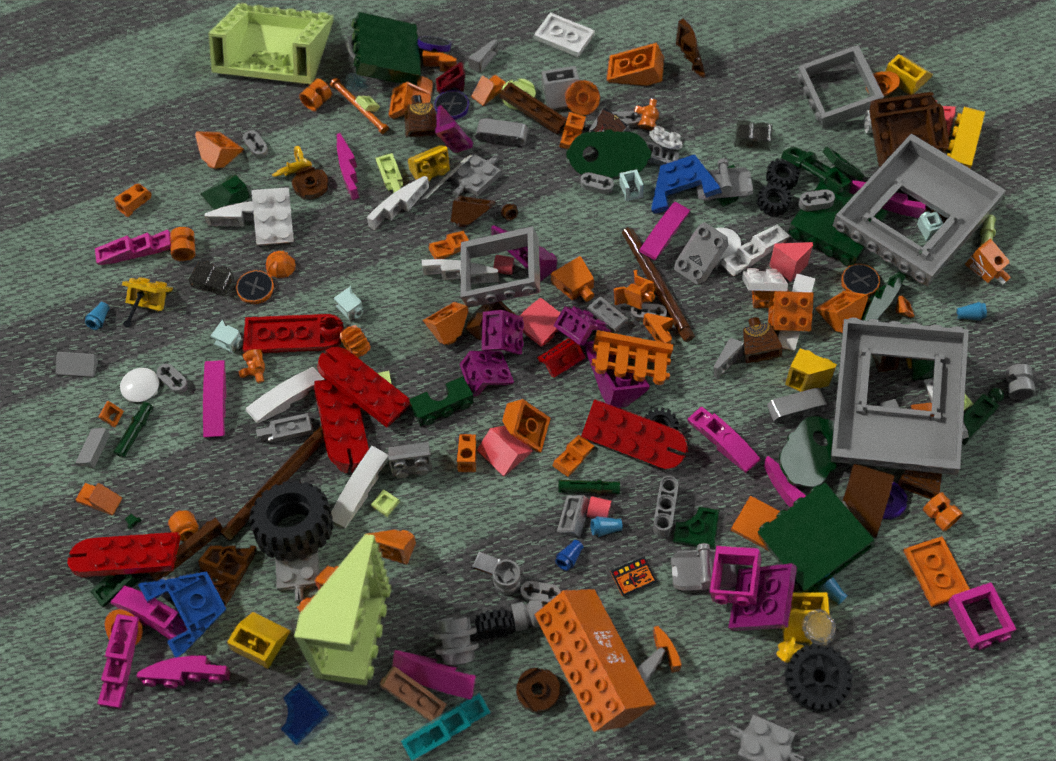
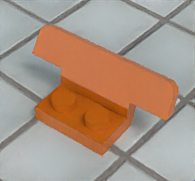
[388,76,433,119]

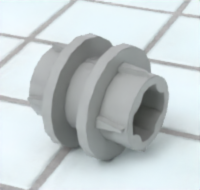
[434,616,479,665]

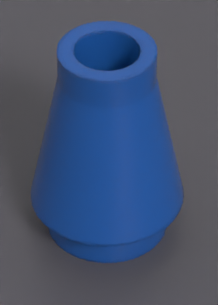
[555,540,584,571]

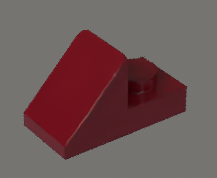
[435,62,465,94]

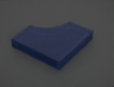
[281,683,329,746]

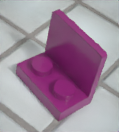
[435,105,473,153]
[553,306,611,346]
[482,310,524,355]
[459,351,514,396]

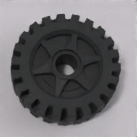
[784,643,853,712]

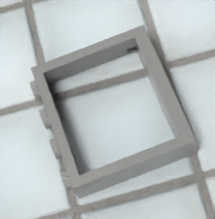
[797,45,884,128]
[460,226,540,308]

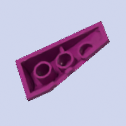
[491,225,557,282]
[584,341,650,408]

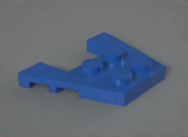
[651,154,722,214]
[138,572,226,658]

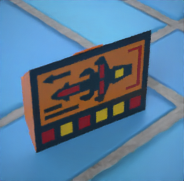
[611,556,657,596]

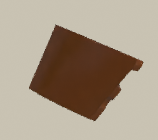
[676,18,706,78]
[842,464,894,537]
[198,545,257,606]

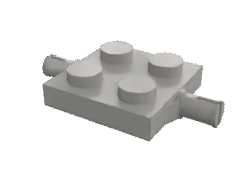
[451,154,502,197]
[275,552,320,603]
[728,715,804,761]

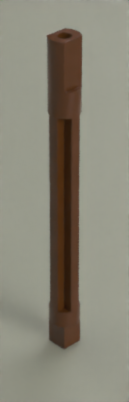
[622,227,695,342]
[219,426,325,541]

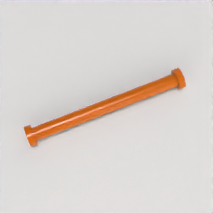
[330,78,389,134]

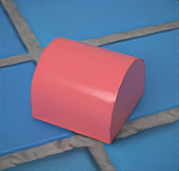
[493,255,515,275]
[587,496,612,519]

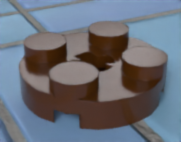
[292,166,329,200]
[516,667,560,713]

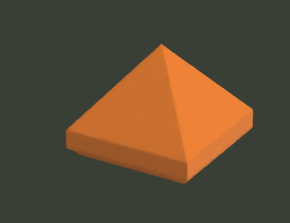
[895,295,915,318]
[98,401,124,427]

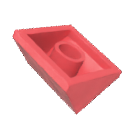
[770,242,813,282]
[477,425,533,476]

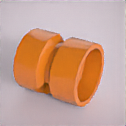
[299,79,332,112]
[170,227,196,261]
[922,492,963,532]

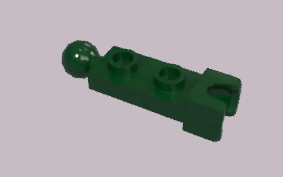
[962,387,1004,445]

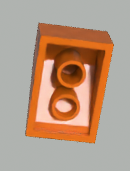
[607,43,665,86]

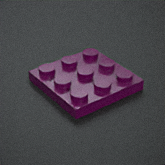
[728,563,797,631]

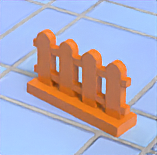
[591,330,673,385]

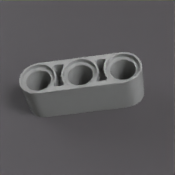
[475,119,529,146]
[767,388,828,424]
[653,476,679,538]

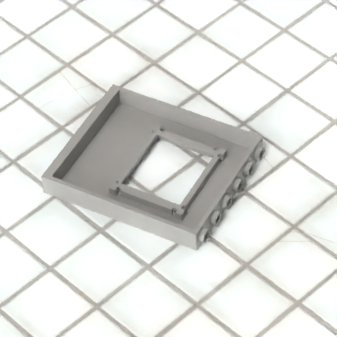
[833,134,1006,287]
[831,318,969,475]

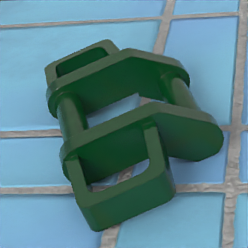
[781,147,851,193]

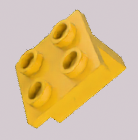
[122,277,173,311]

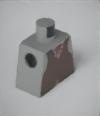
[589,107,631,152]

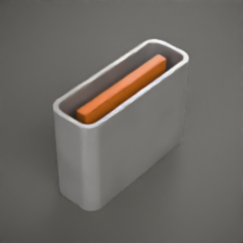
[472,552,501,574]

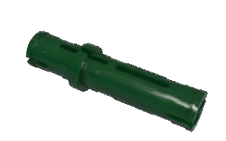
[113,402,154,458]
[558,479,620,495]

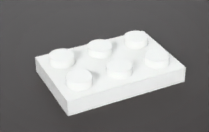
[534,13,594,57]
[252,187,294,246]
[742,268,788,291]

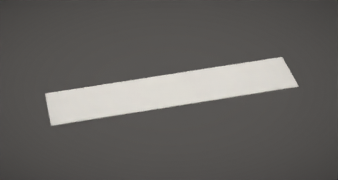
[421,155,473,200]

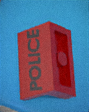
[537,338,585,378]

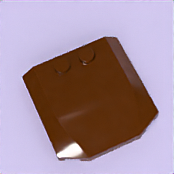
[869,92,949,167]

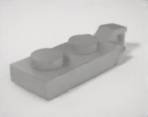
[256,413,313,442]

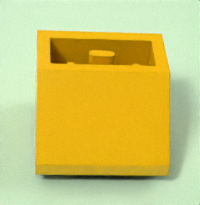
[886,54,933,95]
[407,145,450,181]
[785,348,837,392]
[782,592,829,643]
[227,612,291,669]

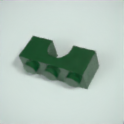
[409,376,474,426]

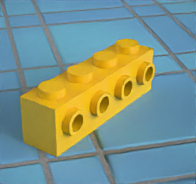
[947,107,985,169]

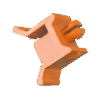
[614,270,655,310]

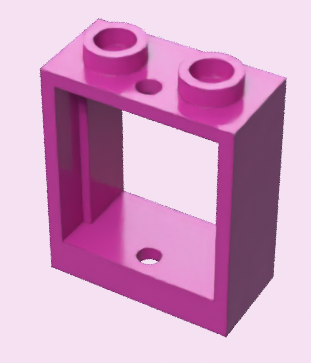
[710,546,762,606]
[948,583,1016,650]

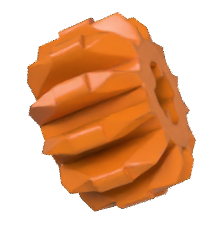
[340,325,370,358]

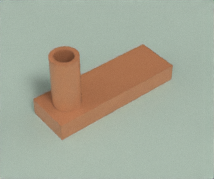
[380,667,447,721]

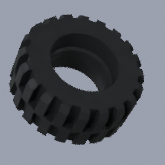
[249,481,334,561]

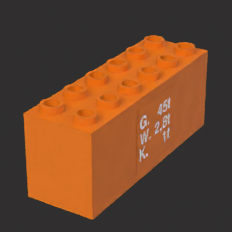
[534,589,656,732]

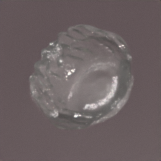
[802,609,836,645]

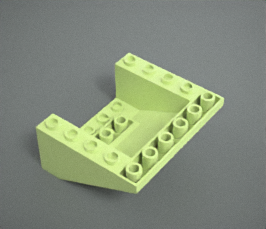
[209,3,333,84]
[294,534,391,685]

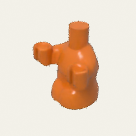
[634,99,659,130]
[239,349,265,383]

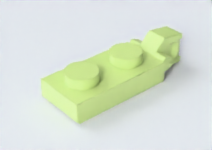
[375,153,403,193]

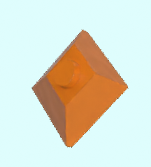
[195,131,244,169]
[815,290,868,333]
[423,302,469,345]
[502,399,550,453]
[367,530,416,565]

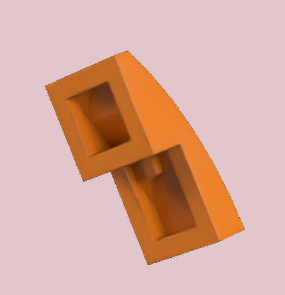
[422,50,457,72]
[559,112,586,149]
[428,231,469,259]
[552,435,594,477]
[653,626,682,673]

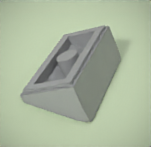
[56,352,98,377]
[75,428,110,468]
[557,495,590,538]

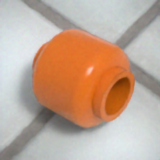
[168,510,199,541]

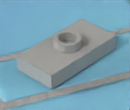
[587,296,628,333]

